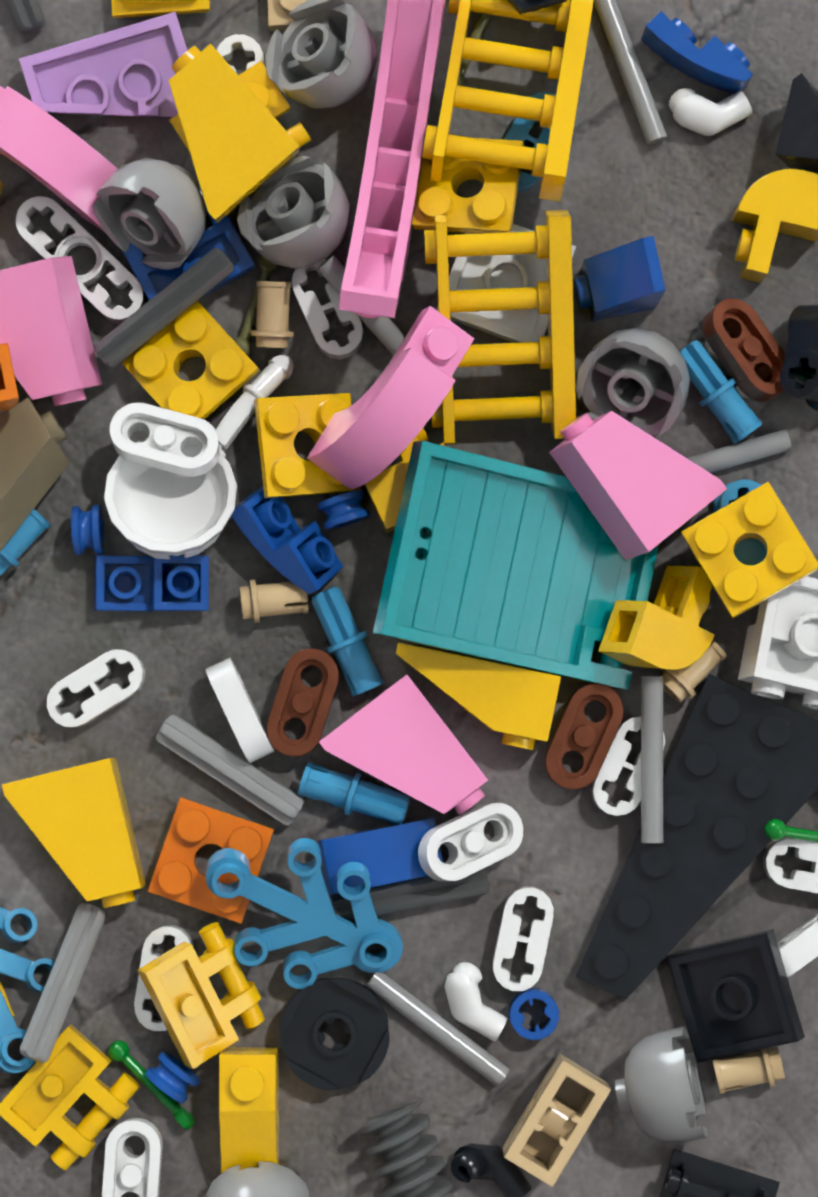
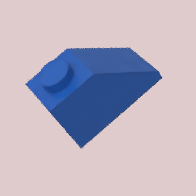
[574,236,665,322]

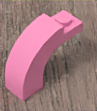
[0,86,118,231]
[307,306,474,490]

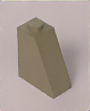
[0,397,70,552]

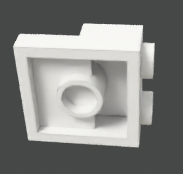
[738,576,818,710]

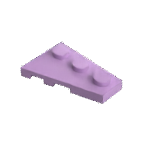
[19,12,187,118]

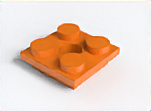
[147,797,274,924]

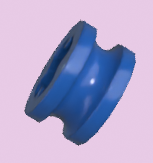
[317,489,371,531]
[71,505,104,555]
[509,988,559,1040]
[145,1050,201,1104]

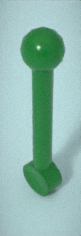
[764,819,818,842]
[108,1040,196,1130]

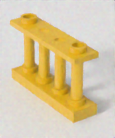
[422,0,594,202]
[424,210,576,444]

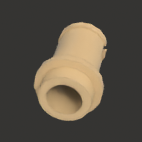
[251,281,294,348]
[239,580,308,623]
[660,642,727,703]
[712,1046,785,1094]

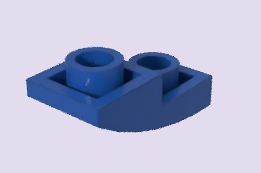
[641,11,753,94]
[231,486,343,594]
[93,555,209,612]
[318,818,443,895]

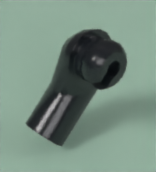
[451,1143,532,1197]

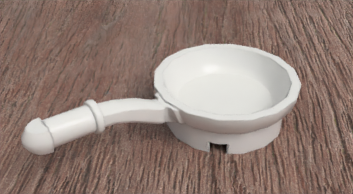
[104,355,294,560]

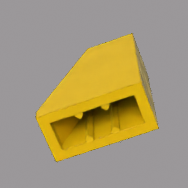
[168,43,300,223]
[2,758,146,908]

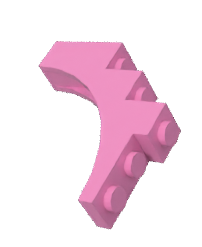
[338,0,446,318]

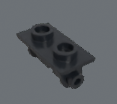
[659,1148,780,1197]

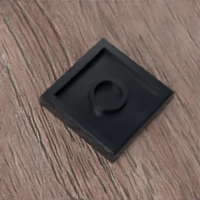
[666,929,805,1063]

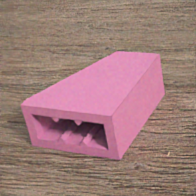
[0,256,102,406]
[549,411,727,560]
[319,675,488,816]

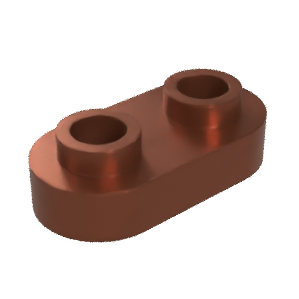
[703,298,785,402]
[267,649,339,756]
[545,684,624,789]

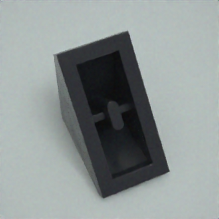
[775,73,818,173]

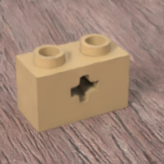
[502,1053,611,1187]

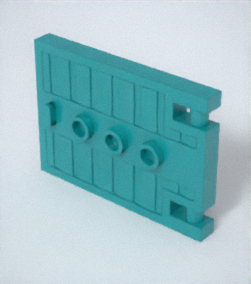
[373,441,659,690]

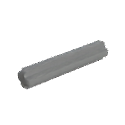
[156,714,304,826]
[20,903,106,1063]

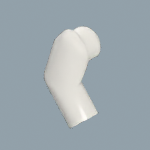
[669,88,753,136]
[444,962,508,1042]

